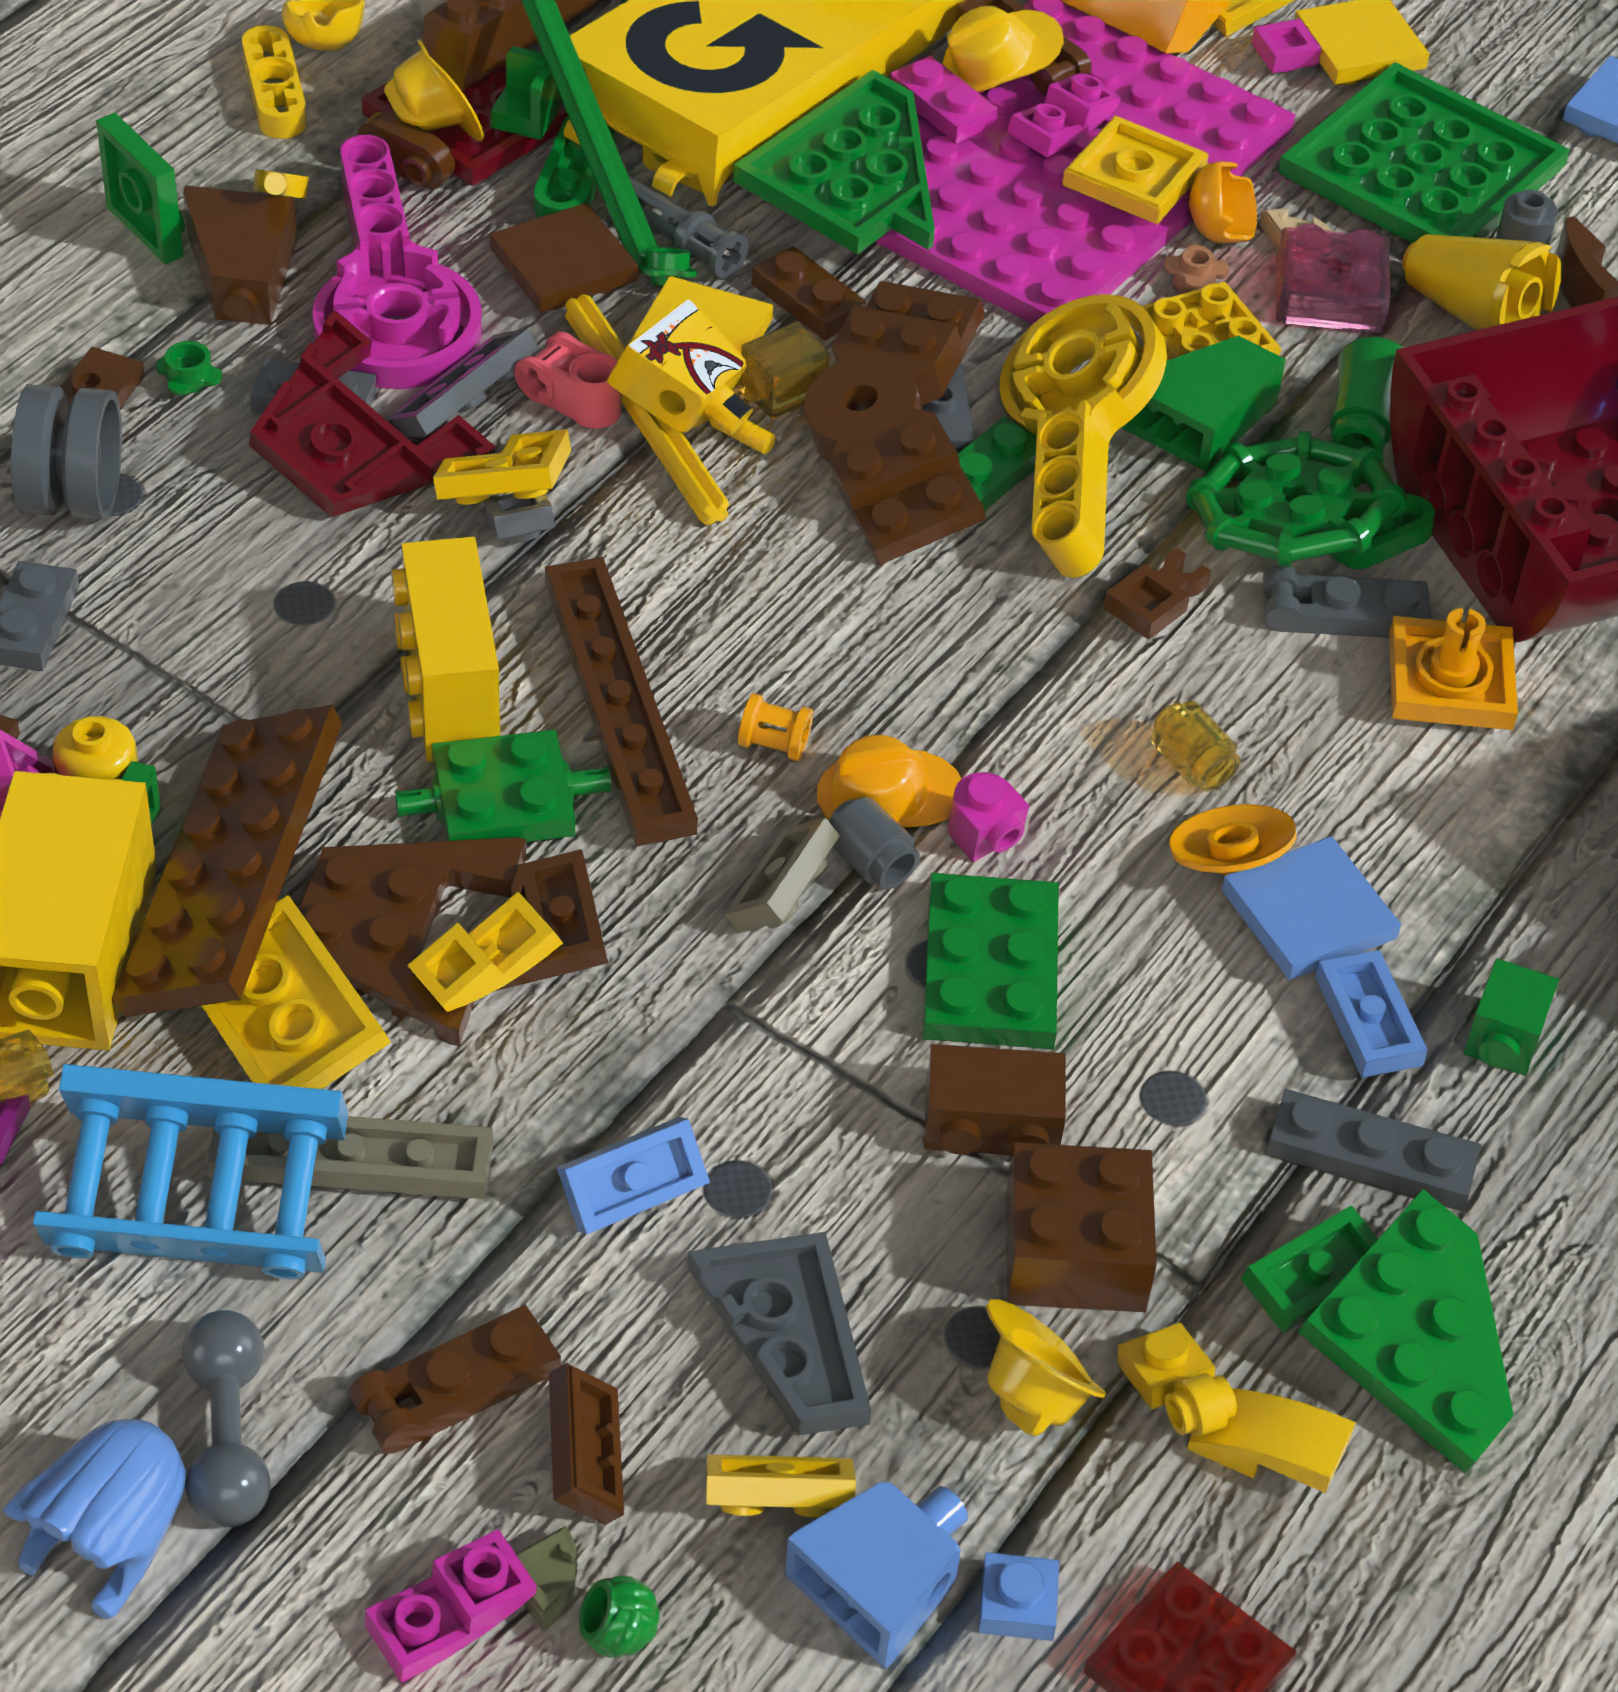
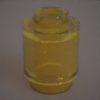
[1151,701,1240,791]

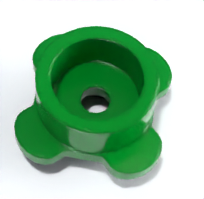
[638,247,697,286]
[156,341,222,395]

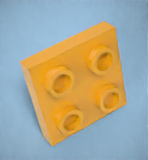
[1389,608,1518,730]

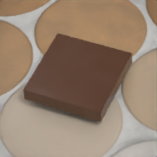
[490,203,638,313]

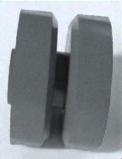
[11,384,122,519]

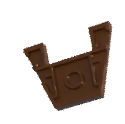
[299,837,526,1046]

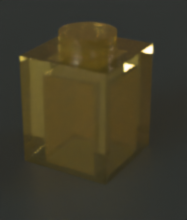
[738,321,830,420]

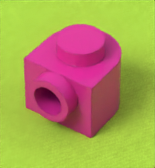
[948,772,1029,862]

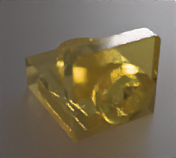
[0,1029,54,1102]

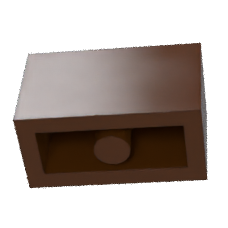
[924,1044,1066,1155]

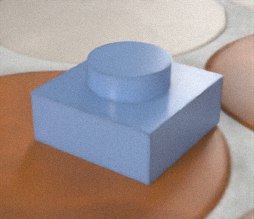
[979,1552,1059,1641]

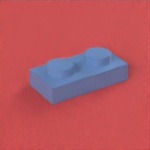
[1315,950,1428,1078]
[556,1117,710,1234]

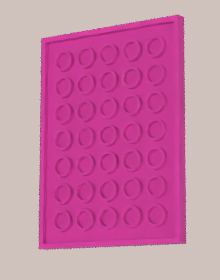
[875,0,1296,324]

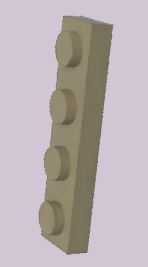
[207,1116,493,1199]

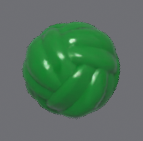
[579,1575,660,1658]

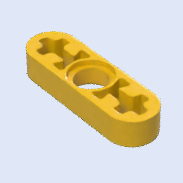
[242,25,307,139]

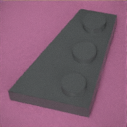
[687,1232,871,1435]

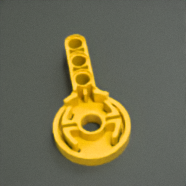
[999,294,1167,578]

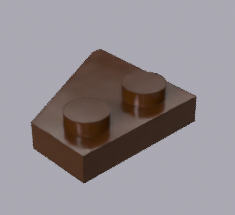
[496,849,608,991]

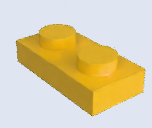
[706,1454,856,1518]

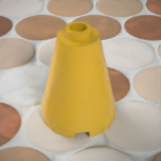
[1402,234,1561,330]

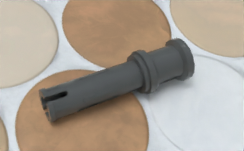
[627,173,749,279]

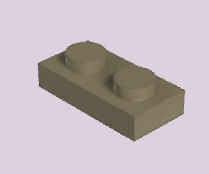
[724,817,840,933]

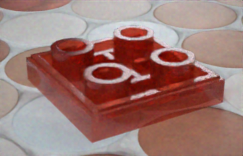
[1083,1561,1297,1692]

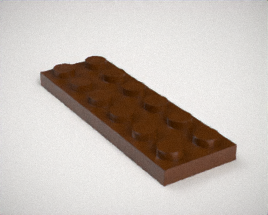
[112,705,343,1017]

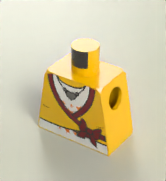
[606,298,753,435]

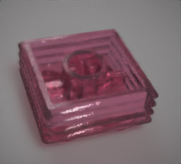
[1276,224,1390,333]

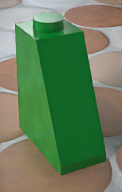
[1121,336,1286,472]

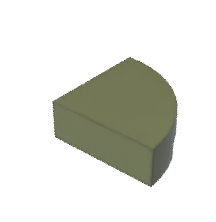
[516,1525,577,1631]

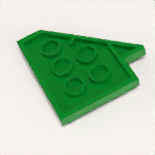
[733,69,935,254]

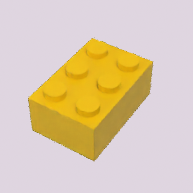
[391,536,500,762]

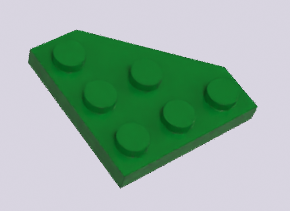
[1298,1189,1514,1474]

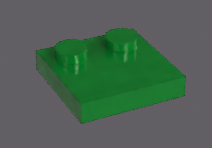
[96,112,185,265]

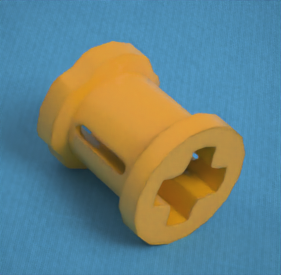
[738,693,813,762]

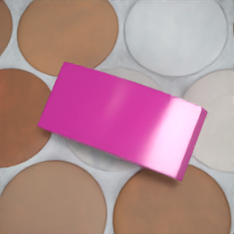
[1007,73,1121,157]
[364,1529,537,1684]

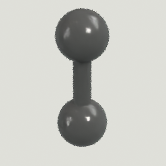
[182,1310,271,1527]

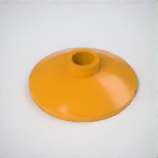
[1169,804,1297,876]

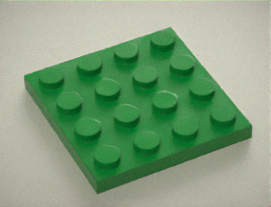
[1278,62,1570,243]

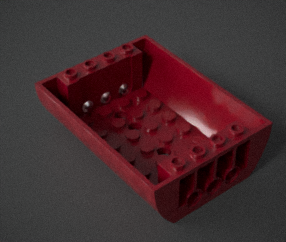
[1390,297,1618,643]

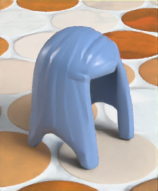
[3,1419,186,1619]

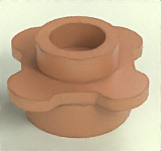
[1164,245,1229,293]

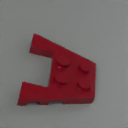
[249,310,496,517]

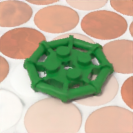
[1186,431,1407,567]

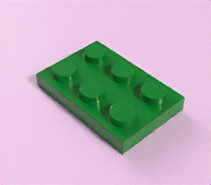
[923,873,1059,1049]

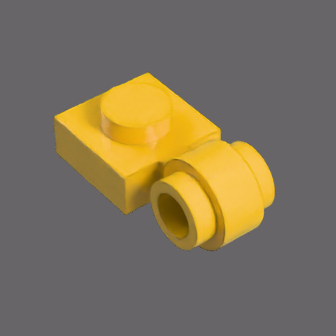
[1118,1322,1237,1437]

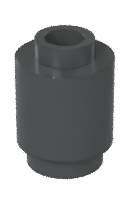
[1495,190,1558,245]
[829,797,920,889]

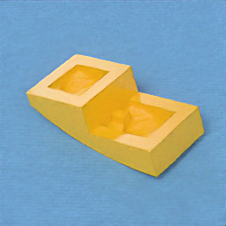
[407,892,563,1012]
[1187,1388,1356,1493]

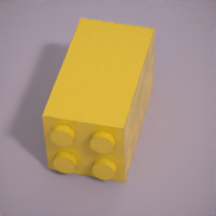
[0,771,157,1051]

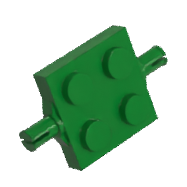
[395,729,611,842]

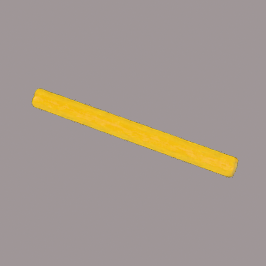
[565,294,729,526]

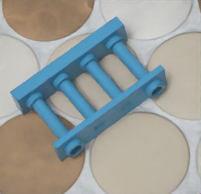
[33,1064,349,1279]

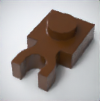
[1104,547,1211,640]

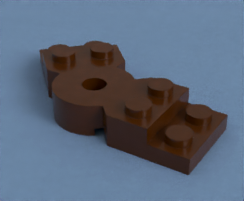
[804,281,986,565]

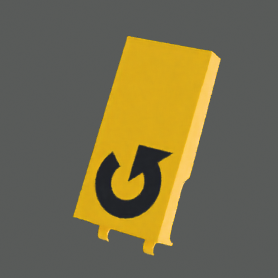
[560,0,967,207]

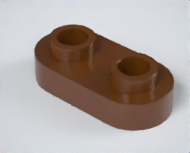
[357,112,455,189]

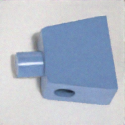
[785,1482,968,1669]

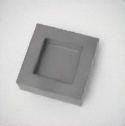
[484,494,556,542]

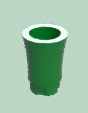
[1330,337,1404,454]

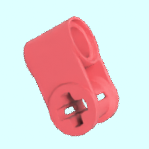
[514,331,622,429]

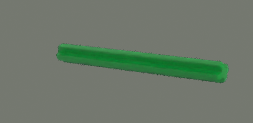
[520,0,658,265]

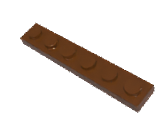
[545,557,698,846]

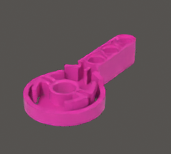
[313,135,482,389]

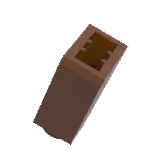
[183,185,297,325]

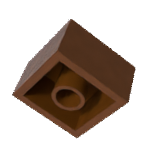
[1006,1142,1157,1312]

